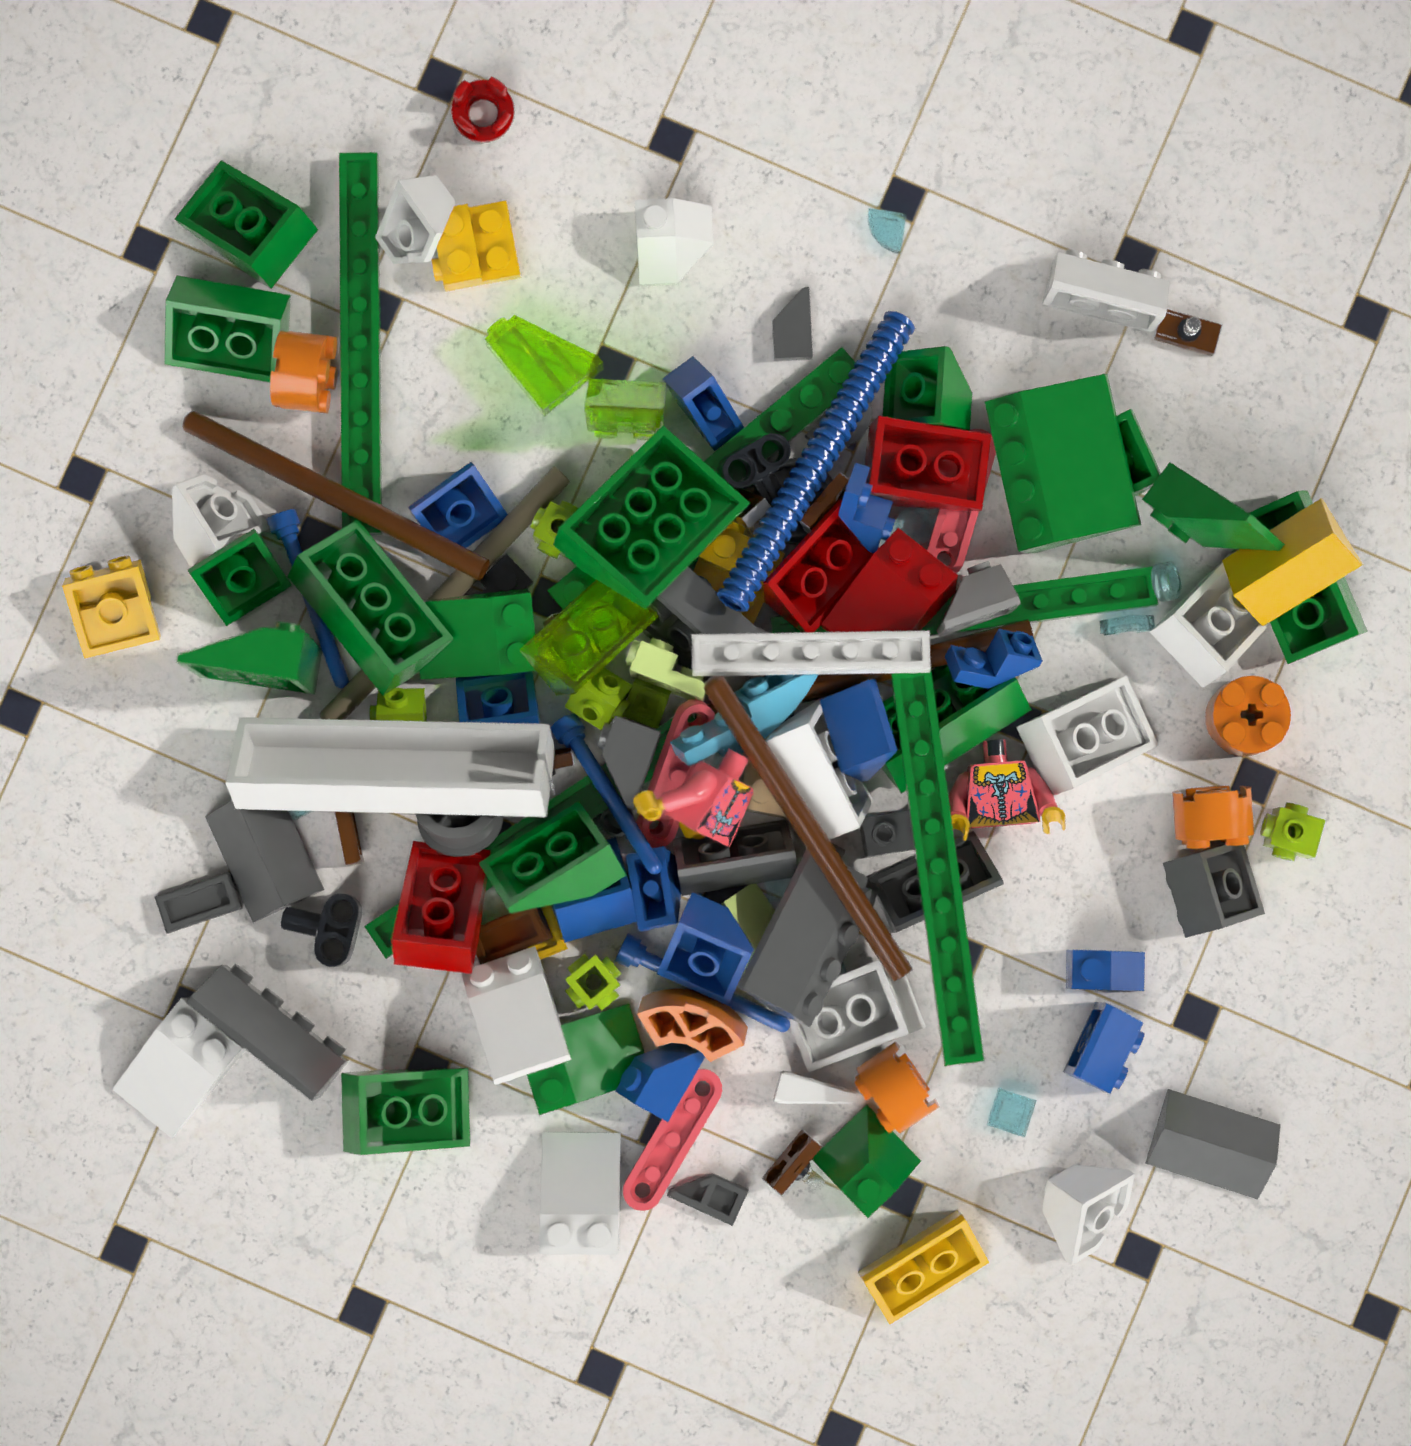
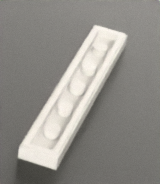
[692,631,931,676]

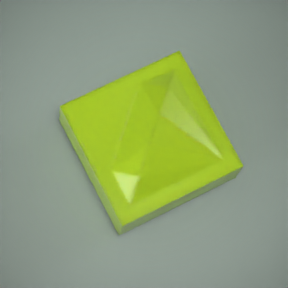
[624,678,672,729]

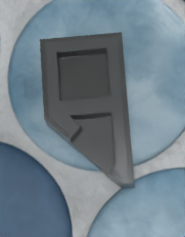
[772,287,813,361]
[667,1173,749,1226]

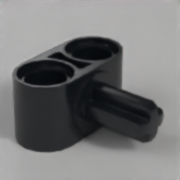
[717,433,791,508]
[281,893,362,967]

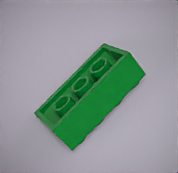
[1249,490,1368,664]
[287,519,453,695]
[881,665,1031,794]

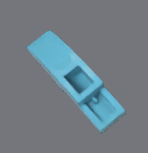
[670,674,818,766]

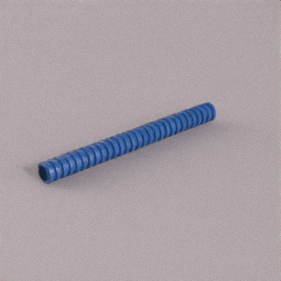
[717,311,915,612]

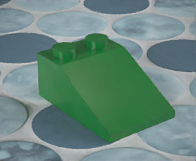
[175,160,318,289]
[1142,462,1285,551]
[419,588,539,679]
[479,801,626,913]
[527,1003,645,1115]
[341,1068,470,1155]

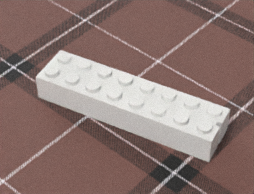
[226,717,555,817]

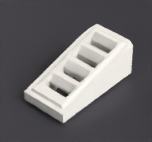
[773,1070,858,1103]

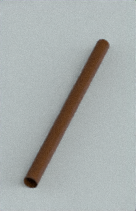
[182,411,490,581]
[695,619,1034,719]
[704,675,913,981]

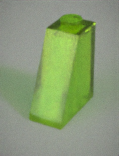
[485,315,604,417]

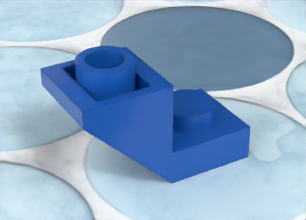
[838,463,895,553]
[945,629,1043,689]

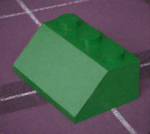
[164,275,291,383]

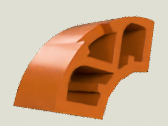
[637,988,748,1062]

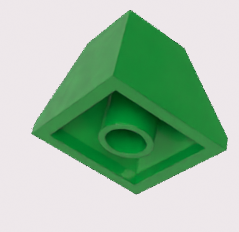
[882,346,972,431]
[812,1104,921,1218]

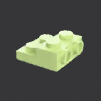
[626,638,706,702]

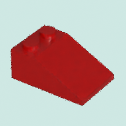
[864,416,992,511]
[821,528,958,674]
[391,841,491,974]

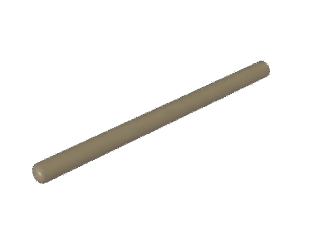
[320,466,570,720]

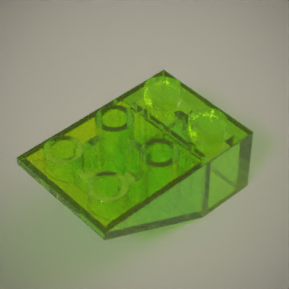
[584,379,666,441]

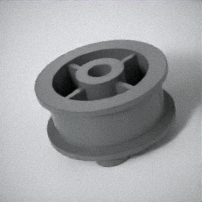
[415,814,503,857]

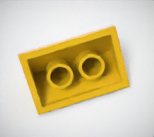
[1222,498,1363,626]
[858,1210,989,1324]

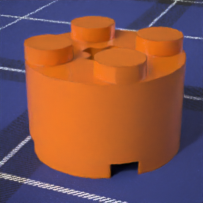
[270,331,338,414]
[1205,676,1291,757]
[1172,786,1254,849]
[854,1041,940,1134]

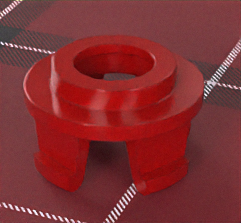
[451,76,515,143]

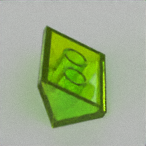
[520,580,658,696]

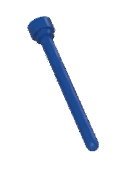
[266,509,349,689]
[551,713,662,874]
[615,933,790,1032]

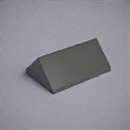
[205,800,325,923]
[673,819,797,896]
[868,831,1004,933]
[1145,1089,1280,1199]

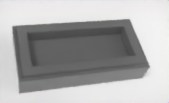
[155,872,243,934]

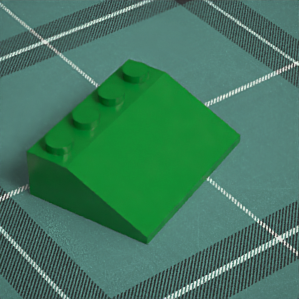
[985,374,1142,553]
[553,425,750,610]
[177,622,322,695]

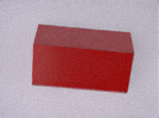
[763,500,880,633]

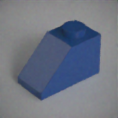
[663,356,744,451]
[626,846,681,932]
[1066,950,1145,991]
[615,1043,705,1122]

